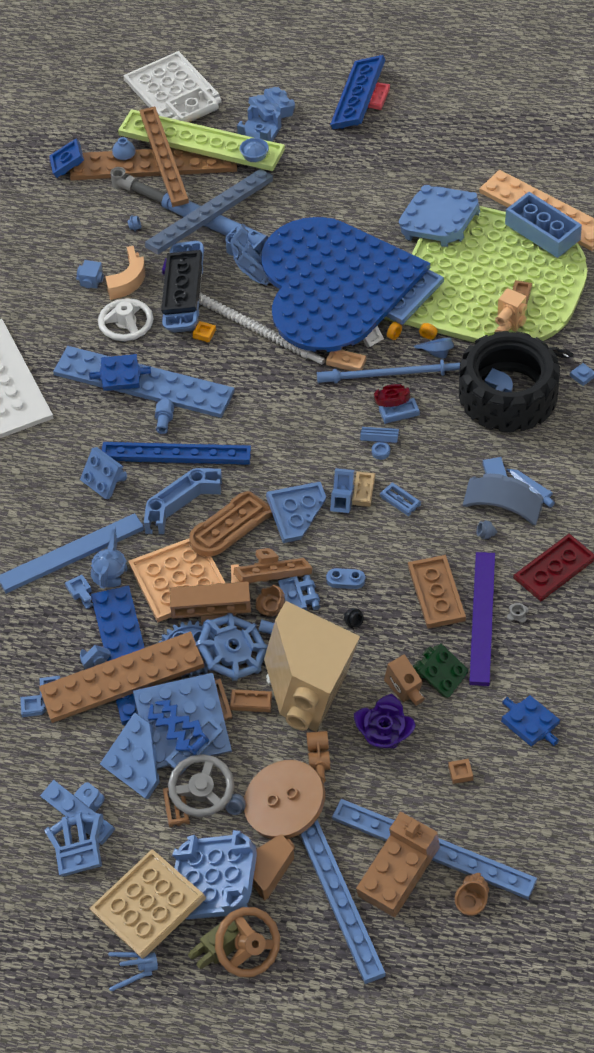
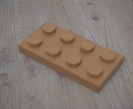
[408,555,466,629]

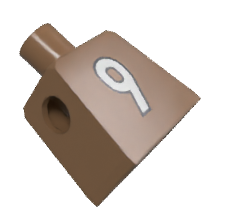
[384,654,425,706]

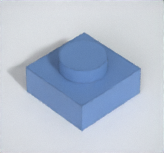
[570,363,594,386]

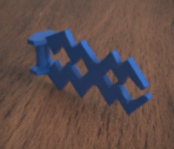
[148,700,209,756]

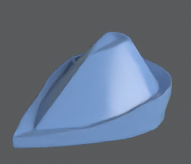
[414,338,454,359]

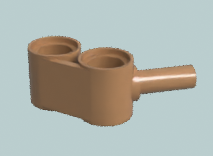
[306,731,330,783]

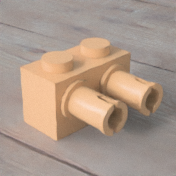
[495,288,527,332]

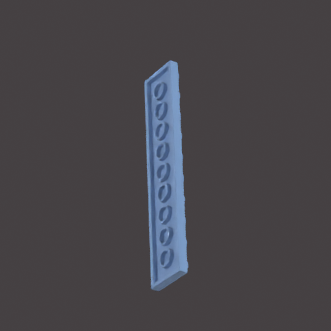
[53,346,234,418]

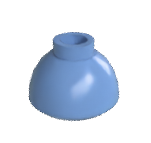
[112,137,136,160]

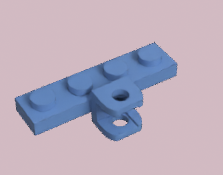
[40,780,115,845]

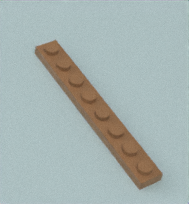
[139,106,189,207]

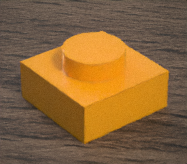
[192,321,216,342]

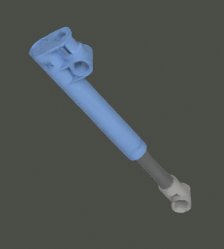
[110,167,269,256]

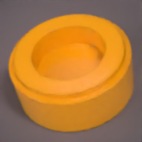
[387,322,402,340]
[419,323,438,340]

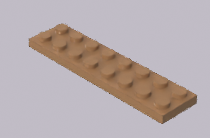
[39,631,205,723]

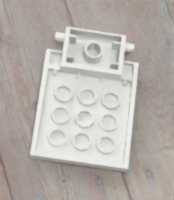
[124,51,222,123]

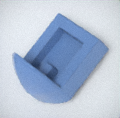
[80,645,111,669]

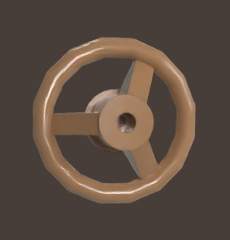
[215,907,280,977]

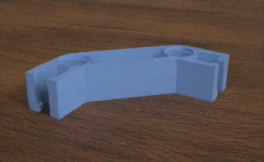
[144,468,222,534]

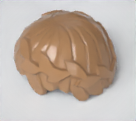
[256,585,285,617]

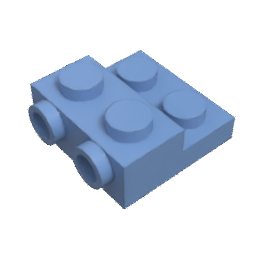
[248,87,295,121]

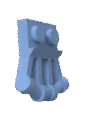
[44,812,103,877]

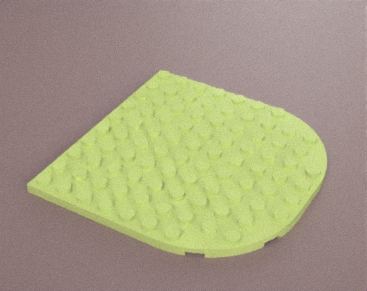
[384,206,587,343]

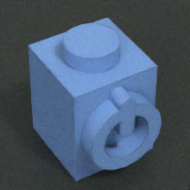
[76,260,104,288]

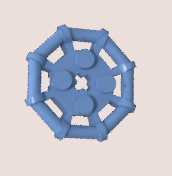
[196,613,268,681]

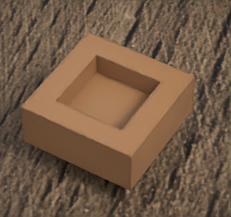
[448,759,473,784]

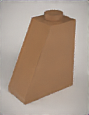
[252,833,295,901]

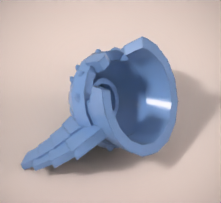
[91,526,127,589]

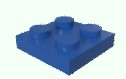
[49,138,84,178]

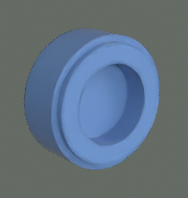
[372,442,390,460]

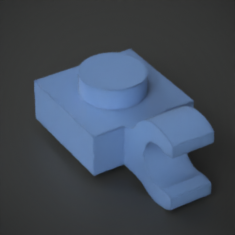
[65,575,93,609]

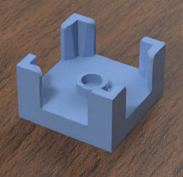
[237,105,281,142]

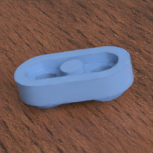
[326,568,365,589]

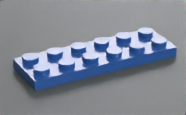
[330,55,386,129]

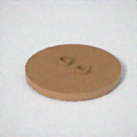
[244,760,325,839]

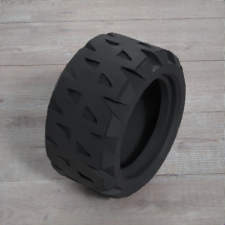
[459,331,560,432]

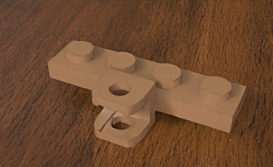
[233,548,313,584]

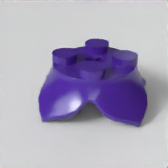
[354,693,416,748]

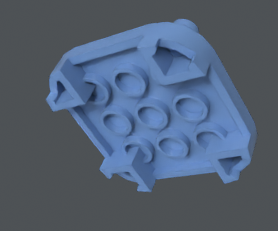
[399,185,480,246]
[172,830,257,919]

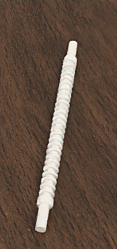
[199,292,325,365]

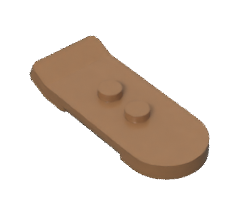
[189,491,273,556]

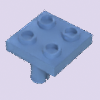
[80,447,127,499]

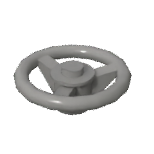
[168,754,235,817]

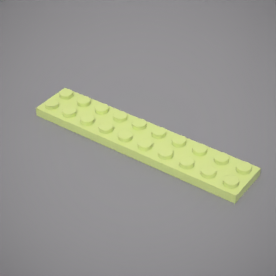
[118,109,285,171]

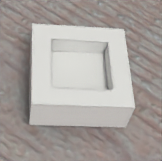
[363,326,384,347]

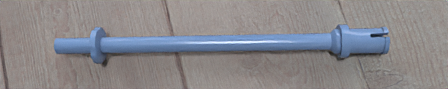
[317,359,460,384]

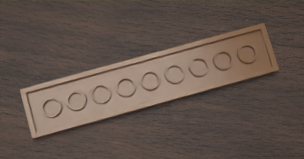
[70,148,237,180]

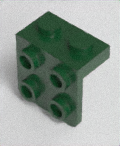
[413,643,468,698]

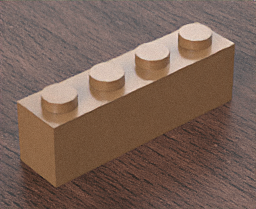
[169,581,251,619]

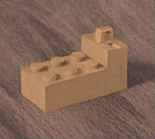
[356,811,440,918]

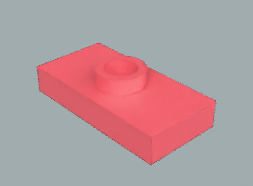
[368,82,390,110]

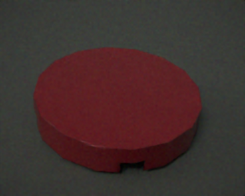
[374,384,411,407]

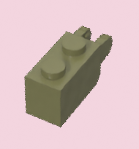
[188,921,239,969]

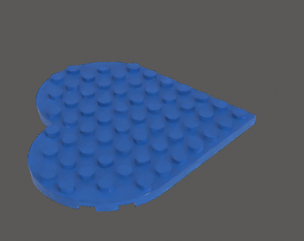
[261,217,431,352]

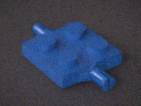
[89,354,151,391]
[501,695,560,747]

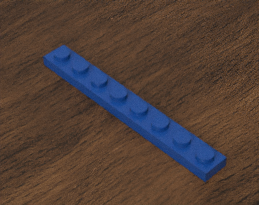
[102,442,251,465]

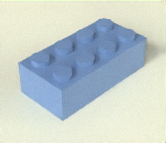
[505,192,582,258]

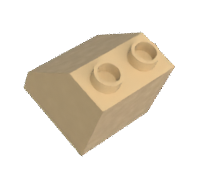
[264,601,360,732]

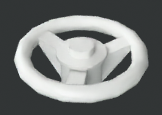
[98,298,154,342]

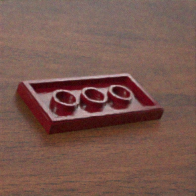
[513,533,594,602]

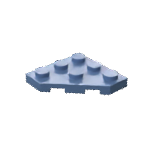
[266,482,326,543]
[100,713,160,799]

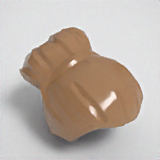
[455,873,489,916]

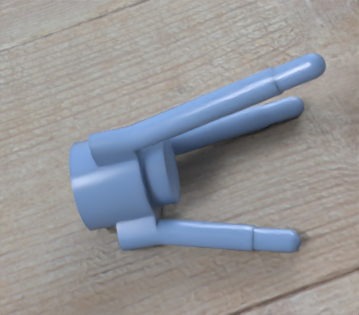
[108,952,158,991]

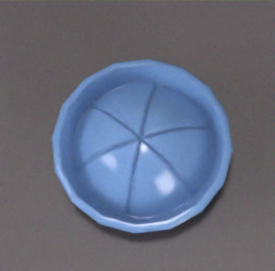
[240,138,269,162]

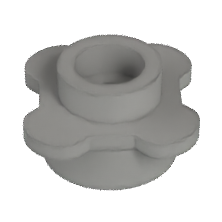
[507,603,529,623]

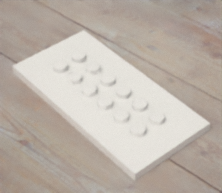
[0,319,54,438]

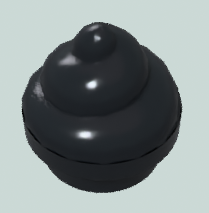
[344,608,364,628]

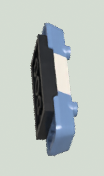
[161,241,204,333]

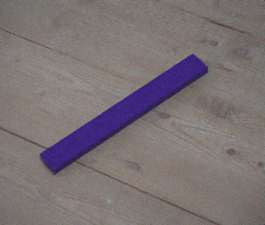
[469,552,495,686]

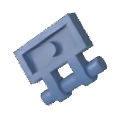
[278,575,320,611]

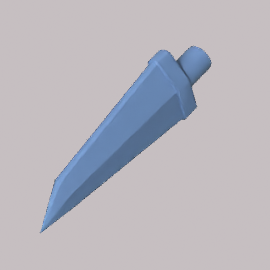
[507,469,555,508]

